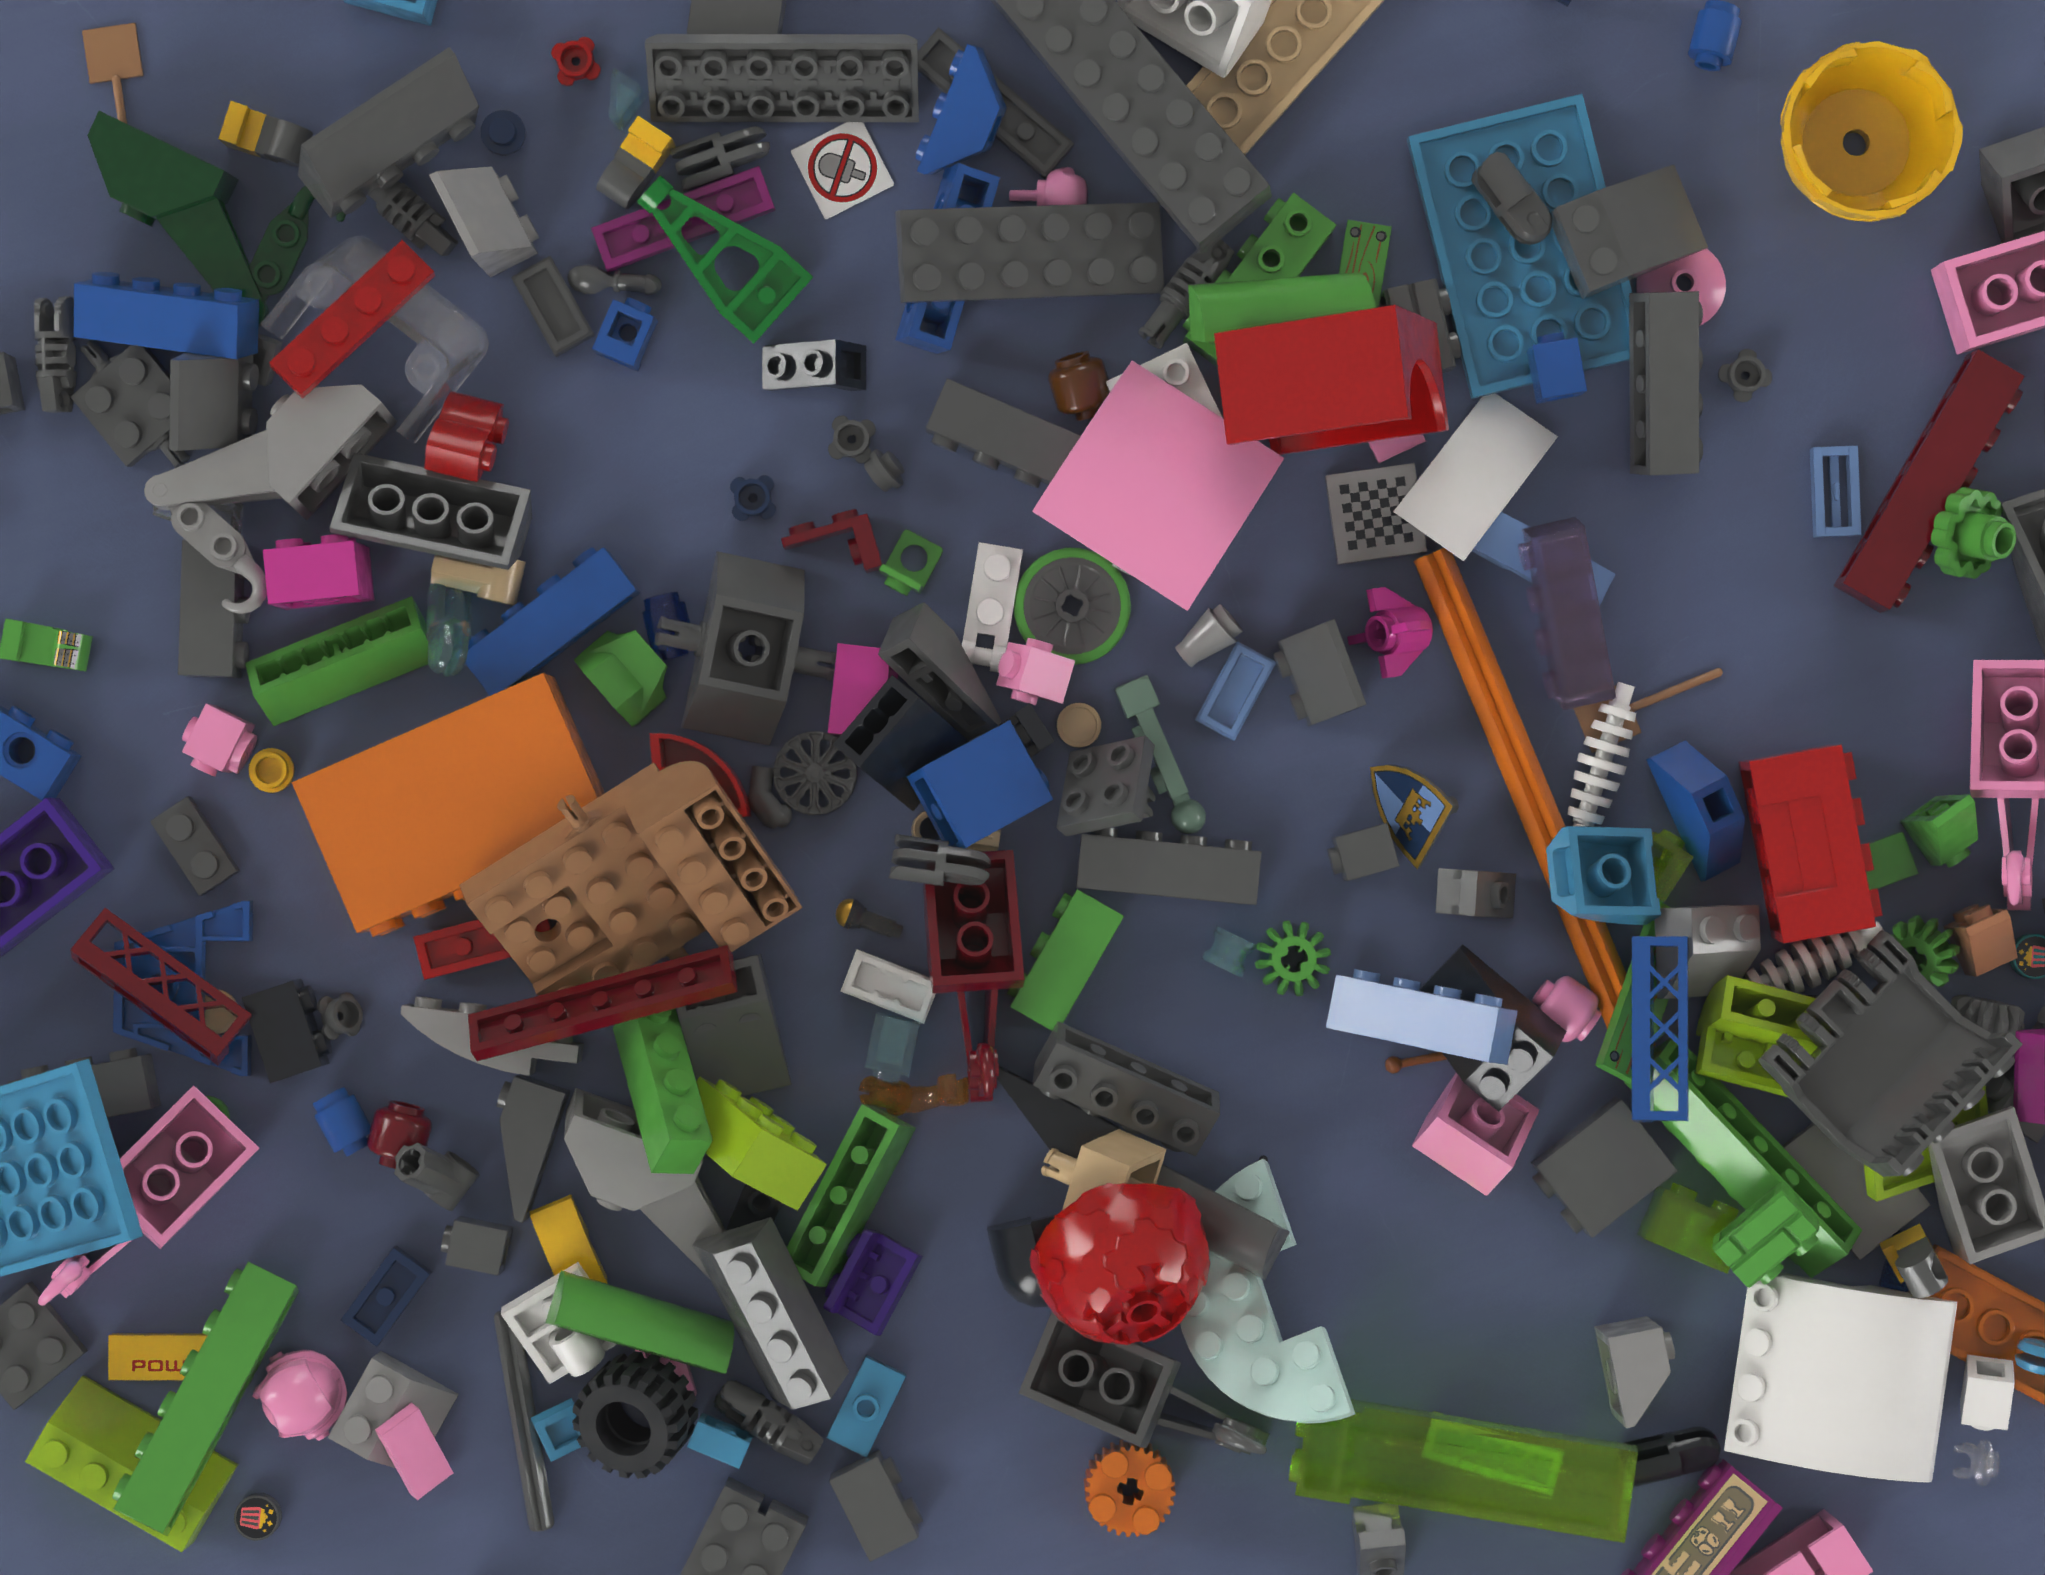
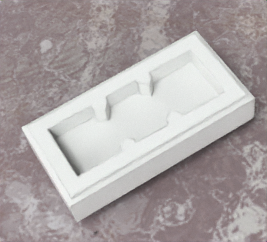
[841,949,936,1024]

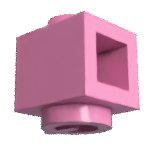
[182,704,257,777]

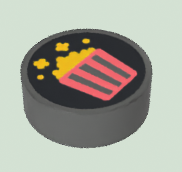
[234,1493,282,1541]

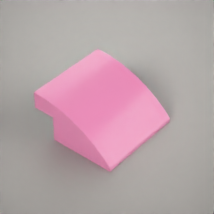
[1032,361,1284,611]

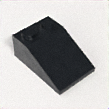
[1420,944,1567,1112]

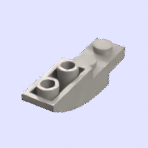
[401,996,584,1076]

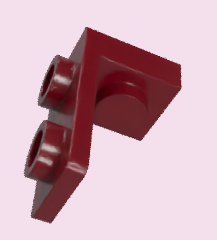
[781,509,882,573]

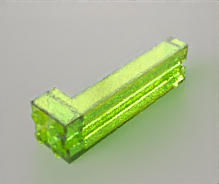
[1289,1399,1638,1543]

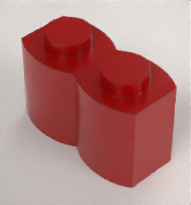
[424,391,509,482]

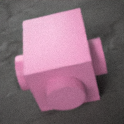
[996,638,1075,706]

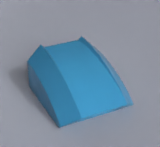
[1546,826,1661,925]

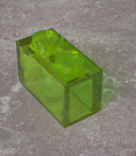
[1637,1182,1740,1274]

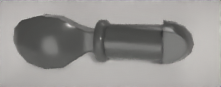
[567,264,662,295]

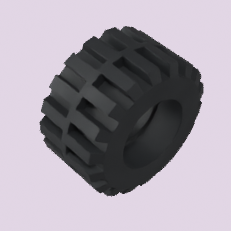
[572,1352,698,1479]

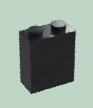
[833,675,969,811]

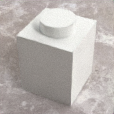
[1960,1354,2015,1431]

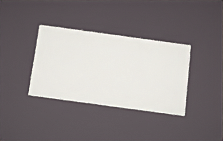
[1393,393,1558,561]

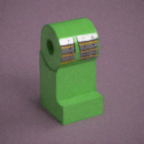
[0,618,93,672]

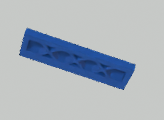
[1632,936,1689,1122]

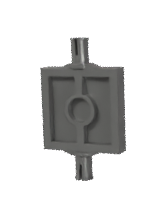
[70,340,190,468]

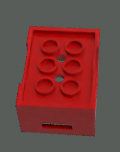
[1738,744,1883,943]

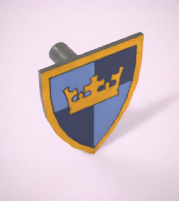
[1370,764,1459,869]

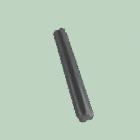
[494,1311,554,1532]

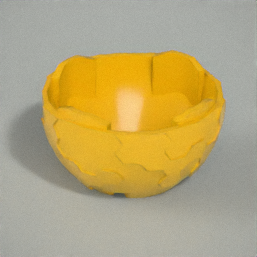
[1780,41,1963,222]

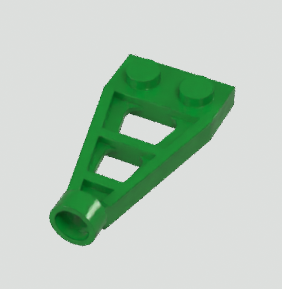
[637,175,813,344]

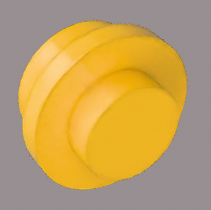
[249,748,295,793]

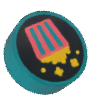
[2010,934,2045,979]

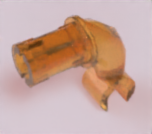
[859,1073,969,1116]

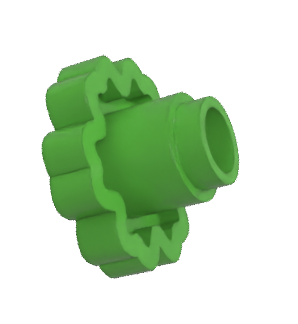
[1931,487,2016,579]

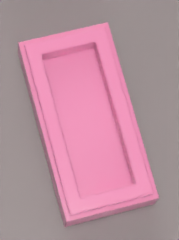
[375,1402,454,1501]

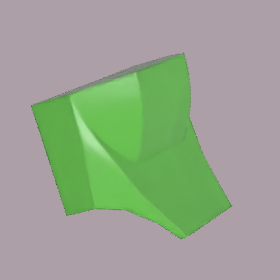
[573,630,668,727]

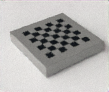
[1325,463,1427,565]

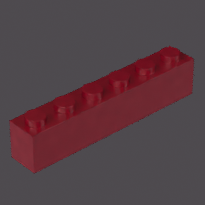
[1834,349,2025,613]

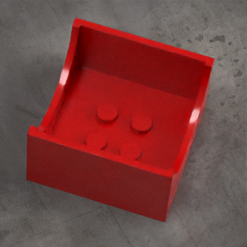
[1214,305,1449,455]

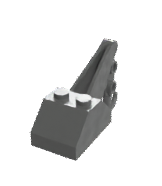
[1019,1312,1270,1455]

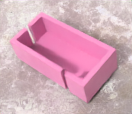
[1730,1509,1873,1575]

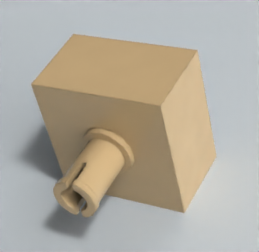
[1041,1129,1167,1210]

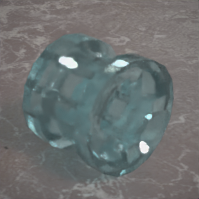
[1201,926,1257,978]

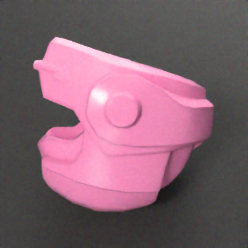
[252,1349,348,1441]

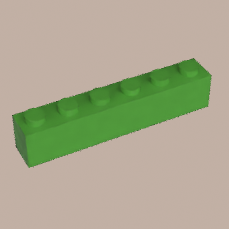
[1624,1034,1862,1278]
[112,1261,299,1536]

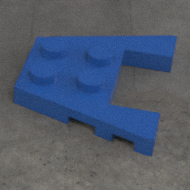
[113,900,253,1076]

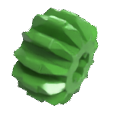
[1890,915,1961,987]
[1254,920,1331,996]

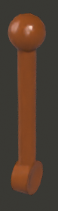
[1385,1052,1447,1074]

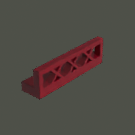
[70,908,252,1066]

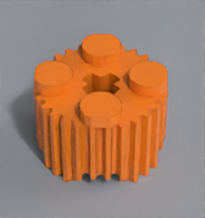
[1084,1439,1176,1537]

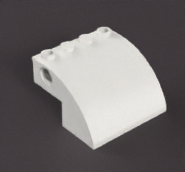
[1724,1272,1958,1482]

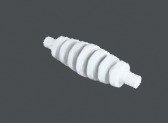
[1567,682,1636,827]
[1745,921,1884,993]

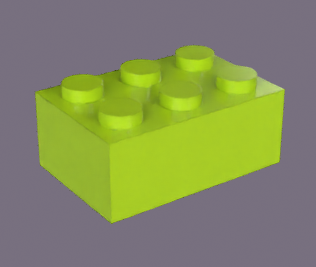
[696,1076,827,1211]

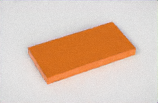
[1909,1244,2045,1405]

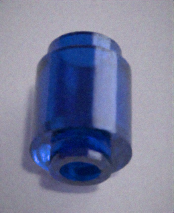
[641,592,690,660]

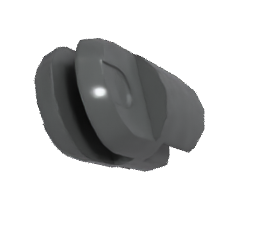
[669,126,770,191]
[1471,152,1552,245]
[889,834,991,886]

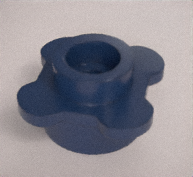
[730,475,776,521]

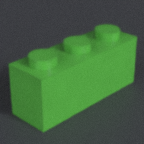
[1007,889,1124,1031]

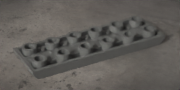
[645,34,919,122]

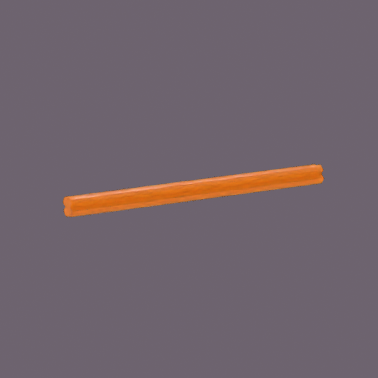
[1414,548,1656,1046]

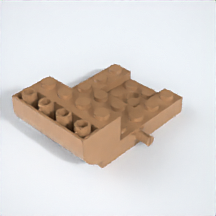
[459,761,803,996]

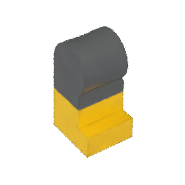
[218,101,313,167]
[596,116,676,209]
[1879,1223,1948,1299]

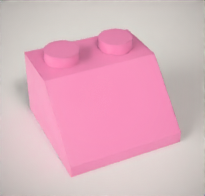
[1412,1073,1540,1196]

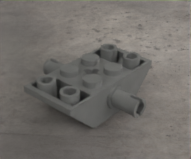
[655,551,836,746]

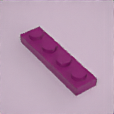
[591,166,776,272]

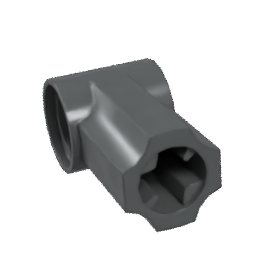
[394,1142,480,1211]

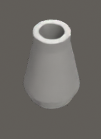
[1175,604,1243,668]

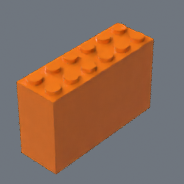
[291,673,605,937]

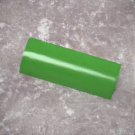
[1188,272,1375,342]
[245,596,440,726]
[545,1270,734,1374]

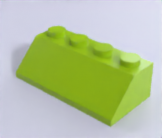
[25,1375,239,1552]

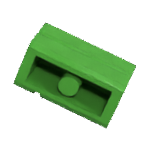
[1712,1181,1819,1288]

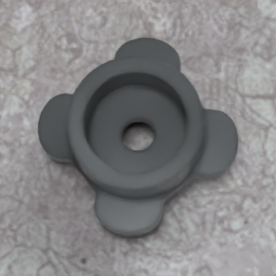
[1718,349,1772,403]
[828,415,876,464]
[317,992,363,1040]

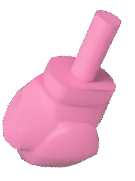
[1009,167,1088,206]

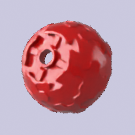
[1029,1183,1211,1345]

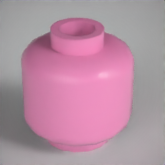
[1532,976,1602,1043]

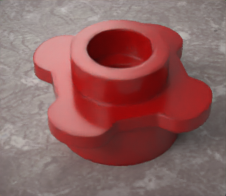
[551,37,601,87]

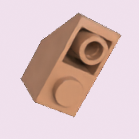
[1943,904,2018,977]

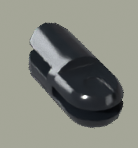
[1618,1427,1721,1487]

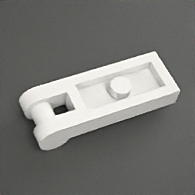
[962,542,1023,673]

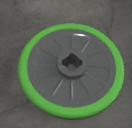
[1014,548,1131,665]

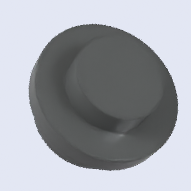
[864,449,905,492]

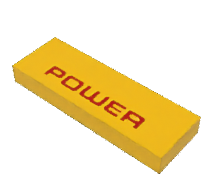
[108,1333,207,1380]

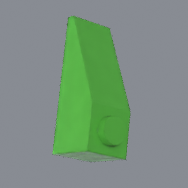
[1900,794,1978,868]

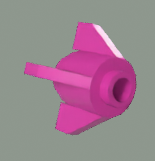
[1347,587,1433,679]

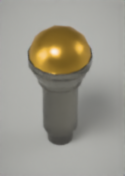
[835,899,903,938]

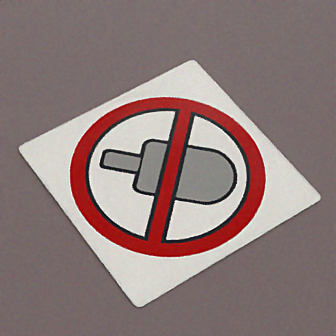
[791,122,894,220]

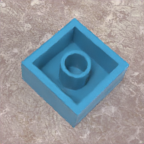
[687,1412,753,1469]

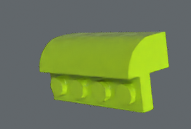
[1695,975,1818,1098]

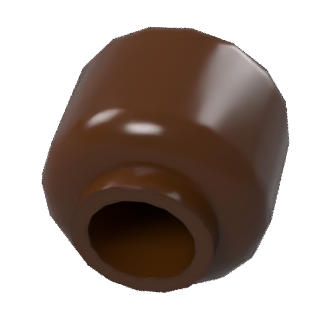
[1048,351,1110,421]

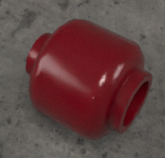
[367,1100,432,1169]

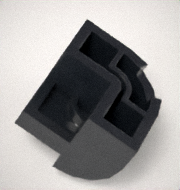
[987,1214,1057,1308]

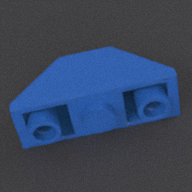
[915,44,1007,175]
[1646,741,1745,882]

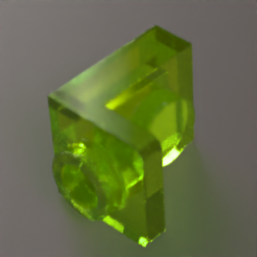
[1652,829,1693,902]

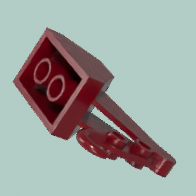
[923,850,1025,1103]

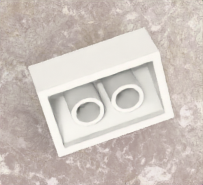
[1117,0,1272,78]

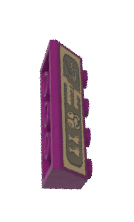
[1621,1459,1783,1575]

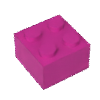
[263,534,375,610]

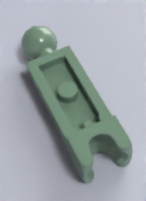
[1115,675,1206,834]

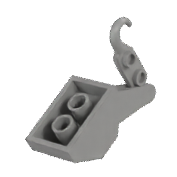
[144,384,397,614]

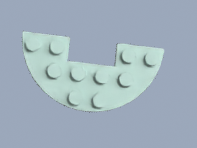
[1180,1159,1356,1423]

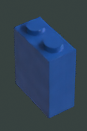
[907,720,1054,848]

